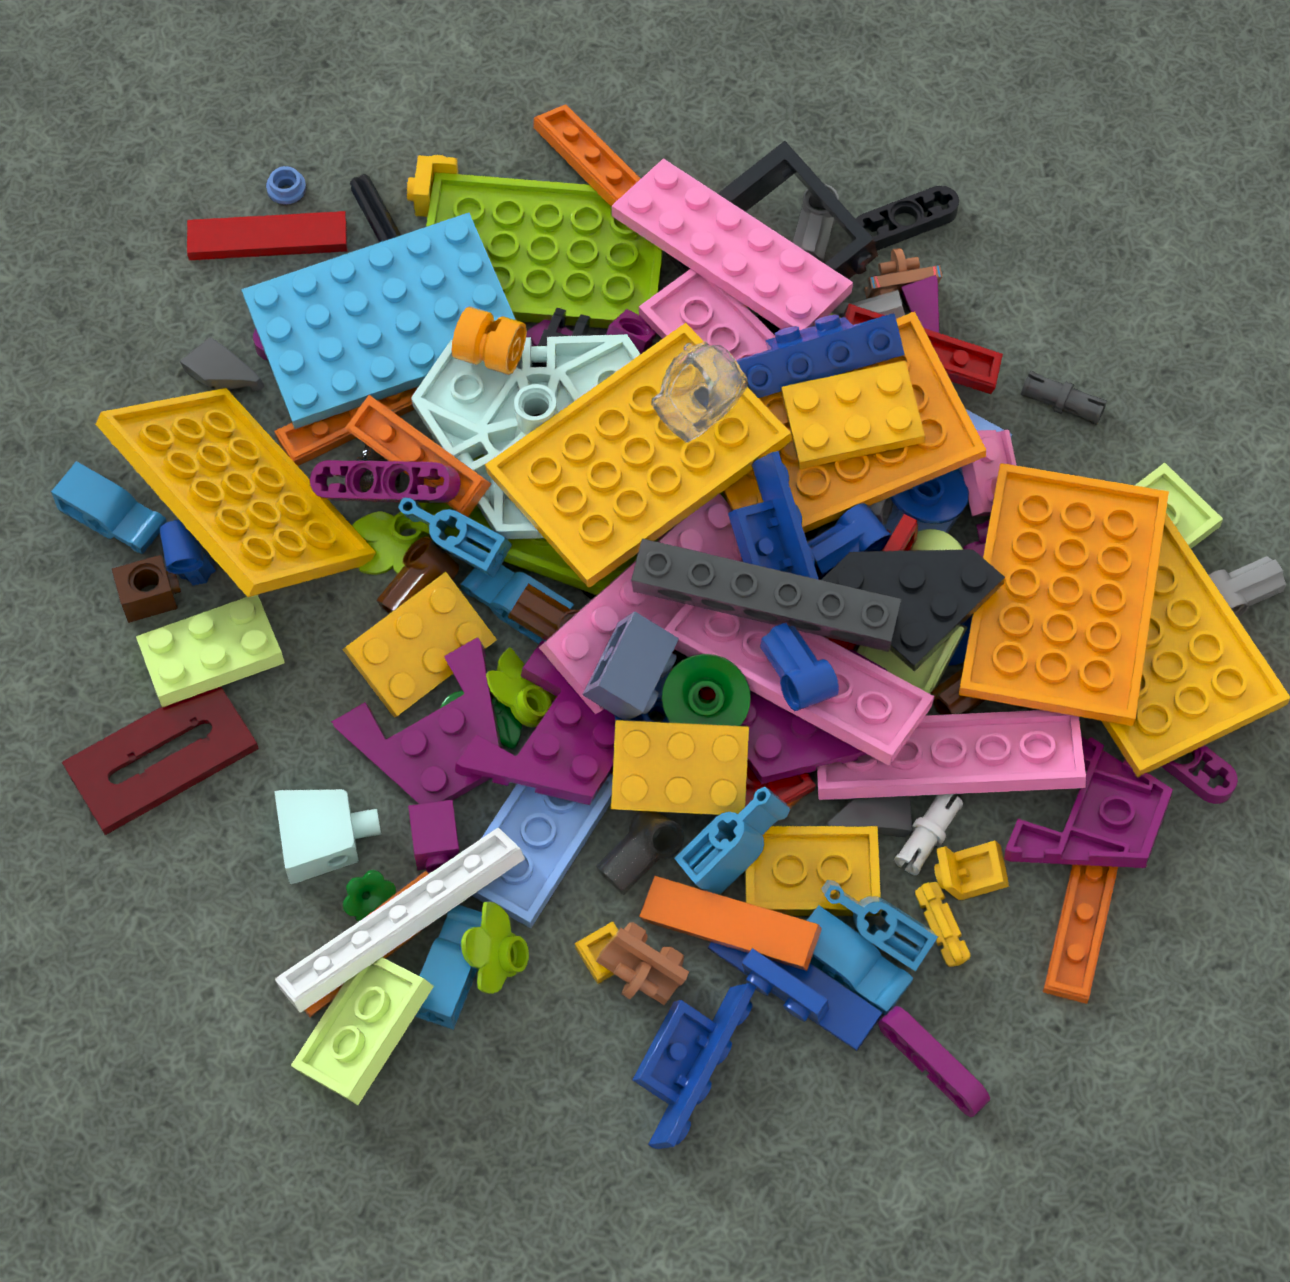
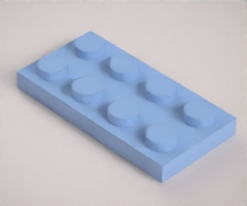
[472,774,613,928]

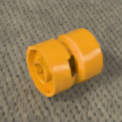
[452,306,527,375]

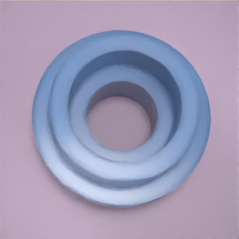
[266,166,306,205]

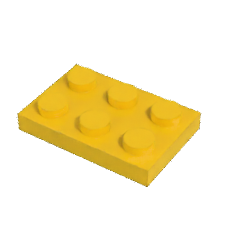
[781,361,925,469]
[342,572,497,718]
[611,720,749,815]
[745,826,881,916]

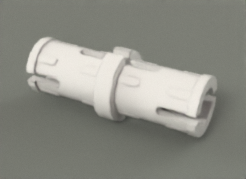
[894,794,963,875]

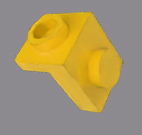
[407,155,459,217]
[934,840,1009,900]

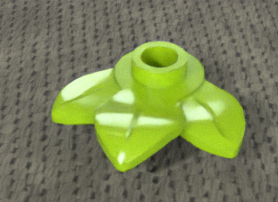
[352,511,429,575]
[486,647,557,727]
[461,902,529,994]

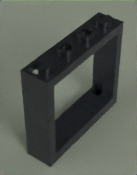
[665,141,878,335]

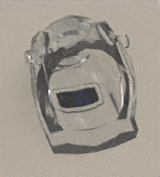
[651,341,748,443]

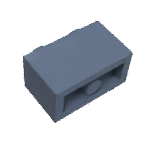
[582,612,679,720]

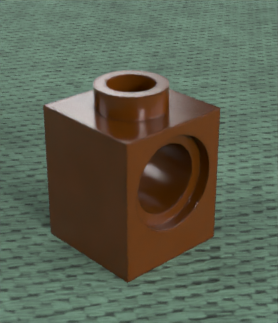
[112,555,181,623]

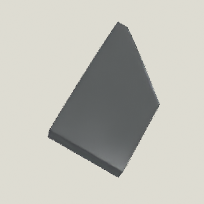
[180,337,265,392]
[824,796,912,837]

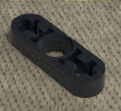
[852,186,959,251]

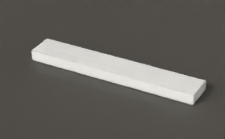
[275,827,525,1013]

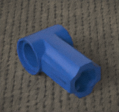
[807,503,891,580]
[160,520,216,586]
[760,623,839,711]

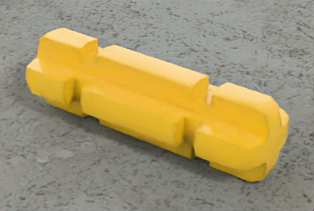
[915,882,971,967]

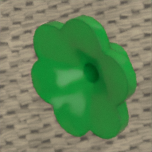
[343,870,396,922]

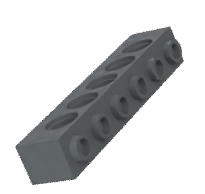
[631,538,901,652]

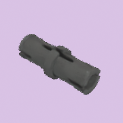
[1021,371,1107,425]

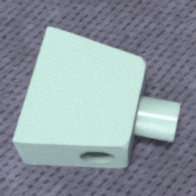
[274,789,381,884]

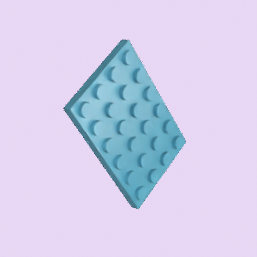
[241,212,516,429]

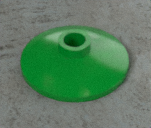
[662,654,751,726]

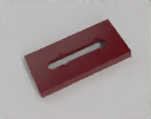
[62,686,259,835]

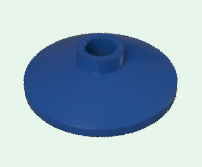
[890,469,969,524]

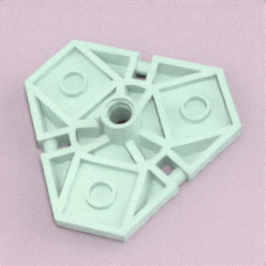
[411,334,640,539]

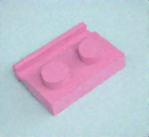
[961,430,1017,517]

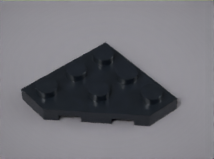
[821,549,1005,672]

